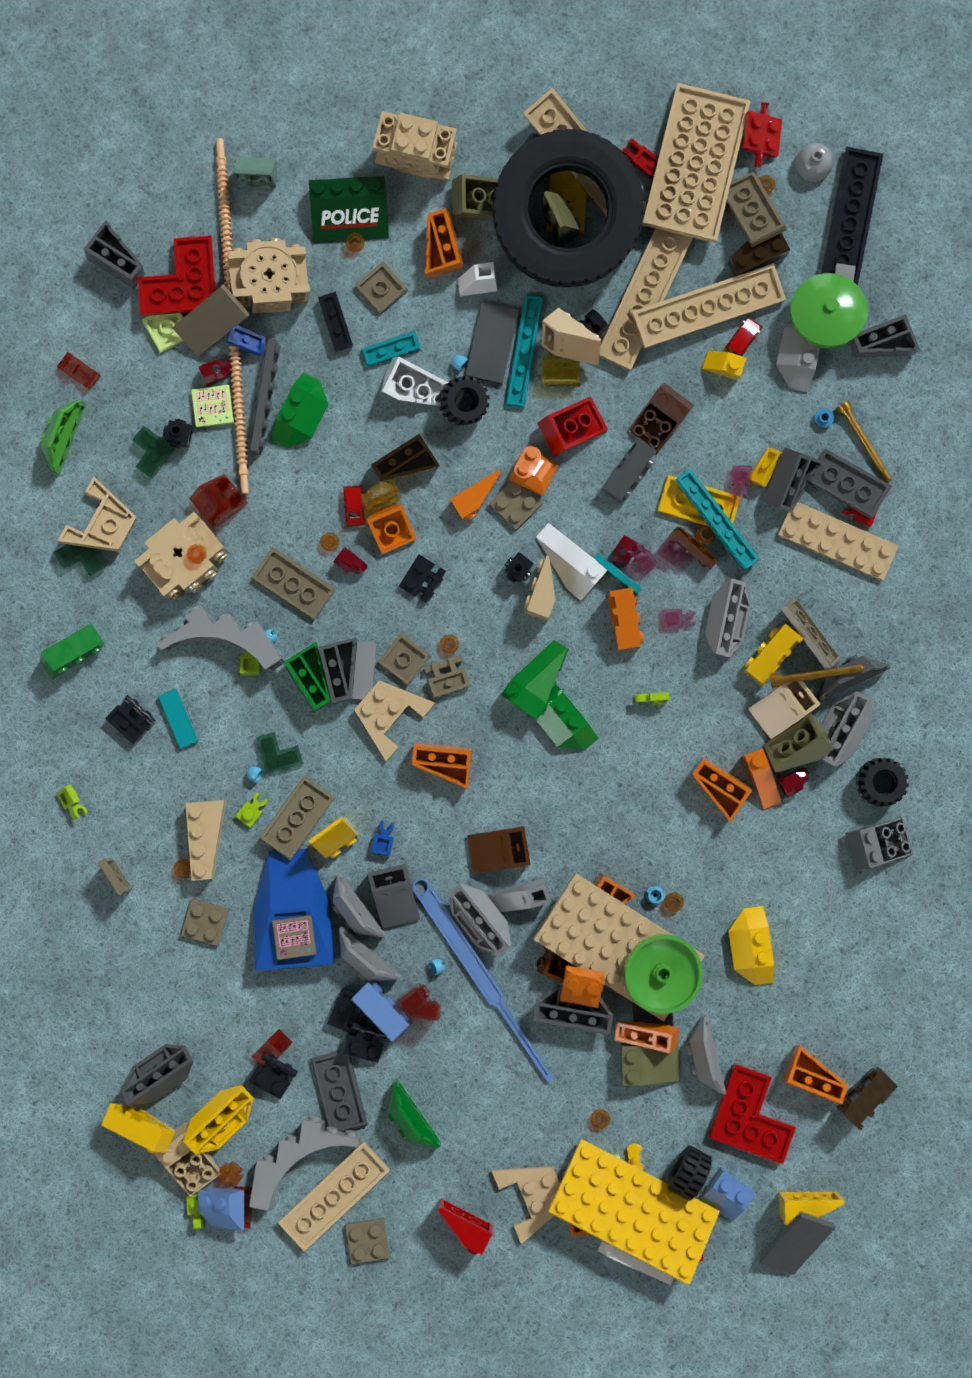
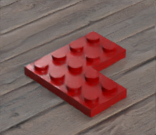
[138,235,216,316]
[709,1063,796,1164]

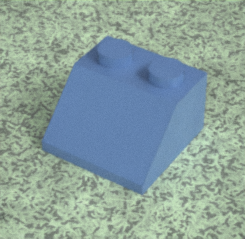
[699,1167,756,1222]
[198,1186,244,1231]

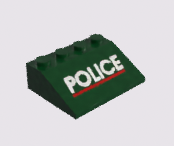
[309,176,389,243]

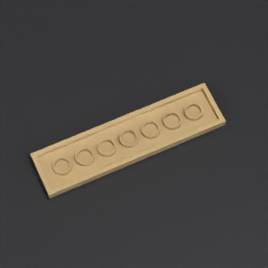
[523,88,647,218]
[600,229,693,371]
[631,264,786,349]

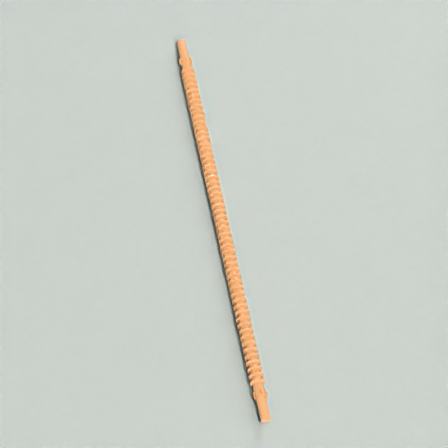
[216,138,249,494]

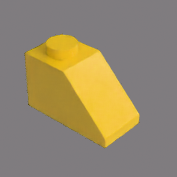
[702,351,747,381]

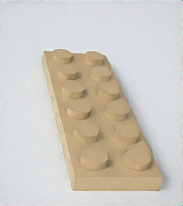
[777,502,898,581]
[278,1141,390,1252]

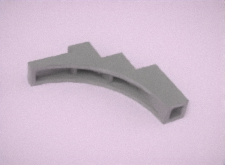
[157,606,284,673]
[249,1115,362,1211]

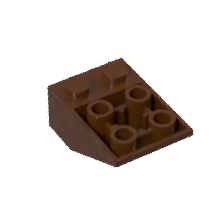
[627,383,694,454]
[467,826,531,873]

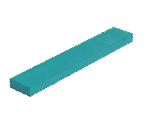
[506,294,544,409]
[674,468,760,571]

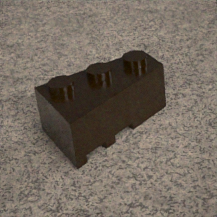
[728,233,790,277]
[370,434,440,481]
[837,1066,898,1131]

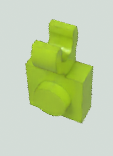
[56,784,87,820]
[186,1193,204,1229]

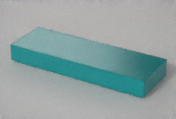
[361,331,421,368]
[593,553,642,596]
[158,688,199,749]

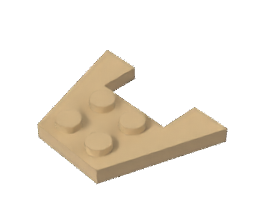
[58,477,137,552]
[354,680,435,761]
[492,1166,560,1244]

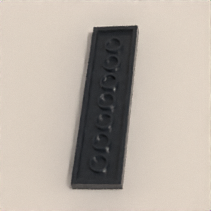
[821,146,883,286]

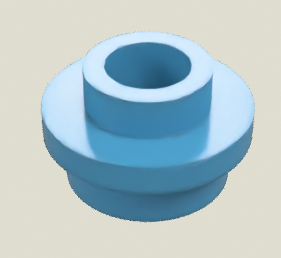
[815,408,834,428]

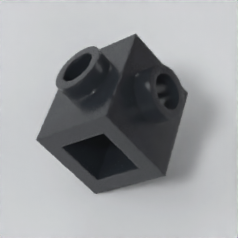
[163,419,194,448]
[504,552,534,584]

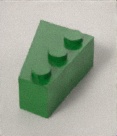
[40,624,104,680]
[283,642,331,713]

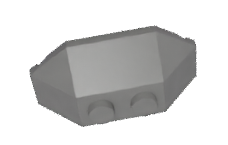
[776,323,820,393]
[705,578,751,658]
[820,691,874,767]
[333,872,386,938]
[449,884,511,956]
[339,925,401,982]
[686,1015,726,1095]

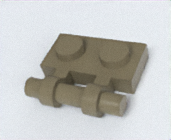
[424,655,470,698]

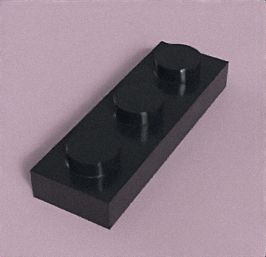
[318,291,354,352]

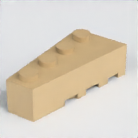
[185,800,227,881]

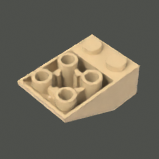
[541,307,601,365]
[524,556,555,621]
[748,681,821,739]
[154,1122,222,1197]

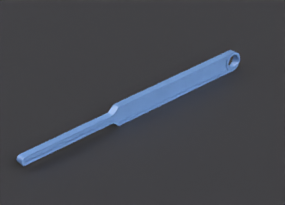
[412,878,553,1082]

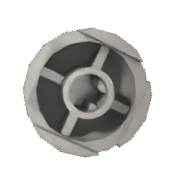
[795,142,834,183]

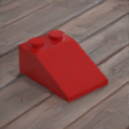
[537,396,608,457]
[438,1199,493,1255]

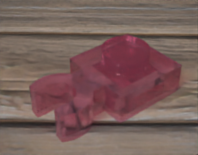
[731,465,752,498]
[656,538,692,570]
[628,542,658,576]
[662,609,696,628]

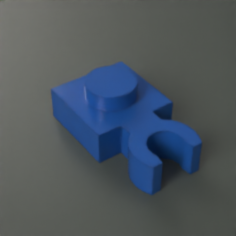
[371,821,394,856]

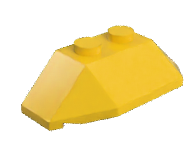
[728,906,774,985]
[183,1085,254,1155]

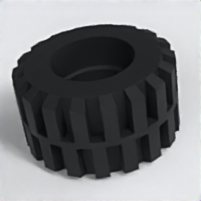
[438,376,490,425]
[856,758,909,806]
[668,1145,712,1201]

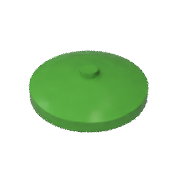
[790,273,868,349]
[624,934,703,1014]

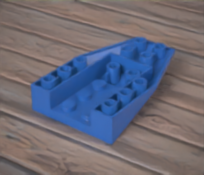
[253,848,335,971]

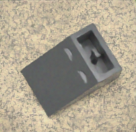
[845,817,913,870]
[367,863,420,929]

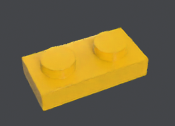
[748,447,782,488]

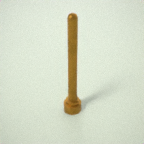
[835,400,892,482]
[770,665,865,689]

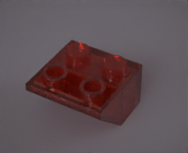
[189,474,248,528]
[398,982,441,1021]

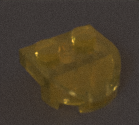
[542,352,580,387]
[360,480,402,514]

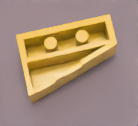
[744,624,803,686]
[101,1103,175,1154]

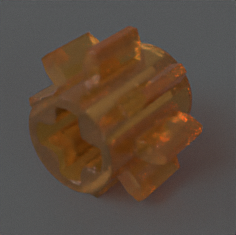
[219,1161,243,1186]

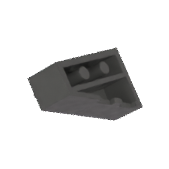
[84,220,145,289]
[849,314,920,358]
[601,437,656,503]
[763,447,825,512]
[319,638,357,704]

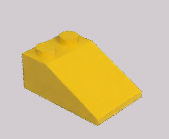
[309,817,358,859]
[779,1192,844,1225]

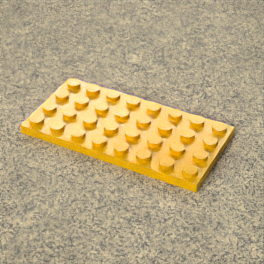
[548,1139,720,1285]

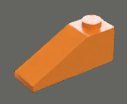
[450,470,501,521]
[742,748,782,809]
[615,1021,679,1053]

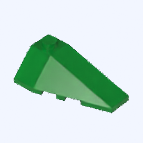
[500,640,568,720]

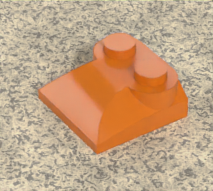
[509,446,559,496]
[366,504,417,554]
[560,966,605,1008]

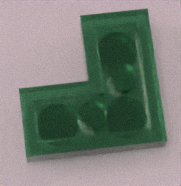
[132,425,175,479]
[54,544,107,576]
[256,732,304,774]

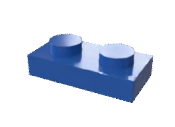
[225,325,266,356]

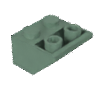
[234,157,277,190]

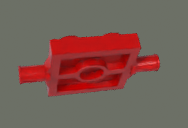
[742,102,782,168]

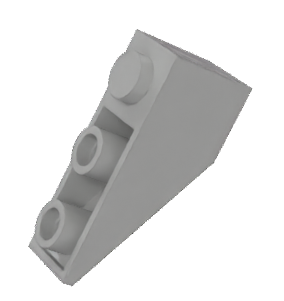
[489,878,551,912]

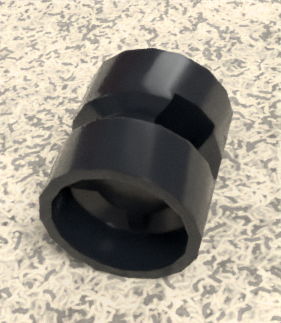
[578,309,608,335]

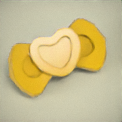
[626,1143,644,1170]

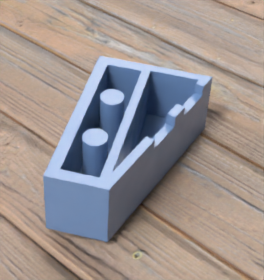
[352,982,413,1042]

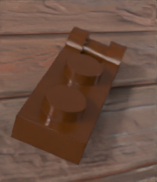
[670,527,718,570]

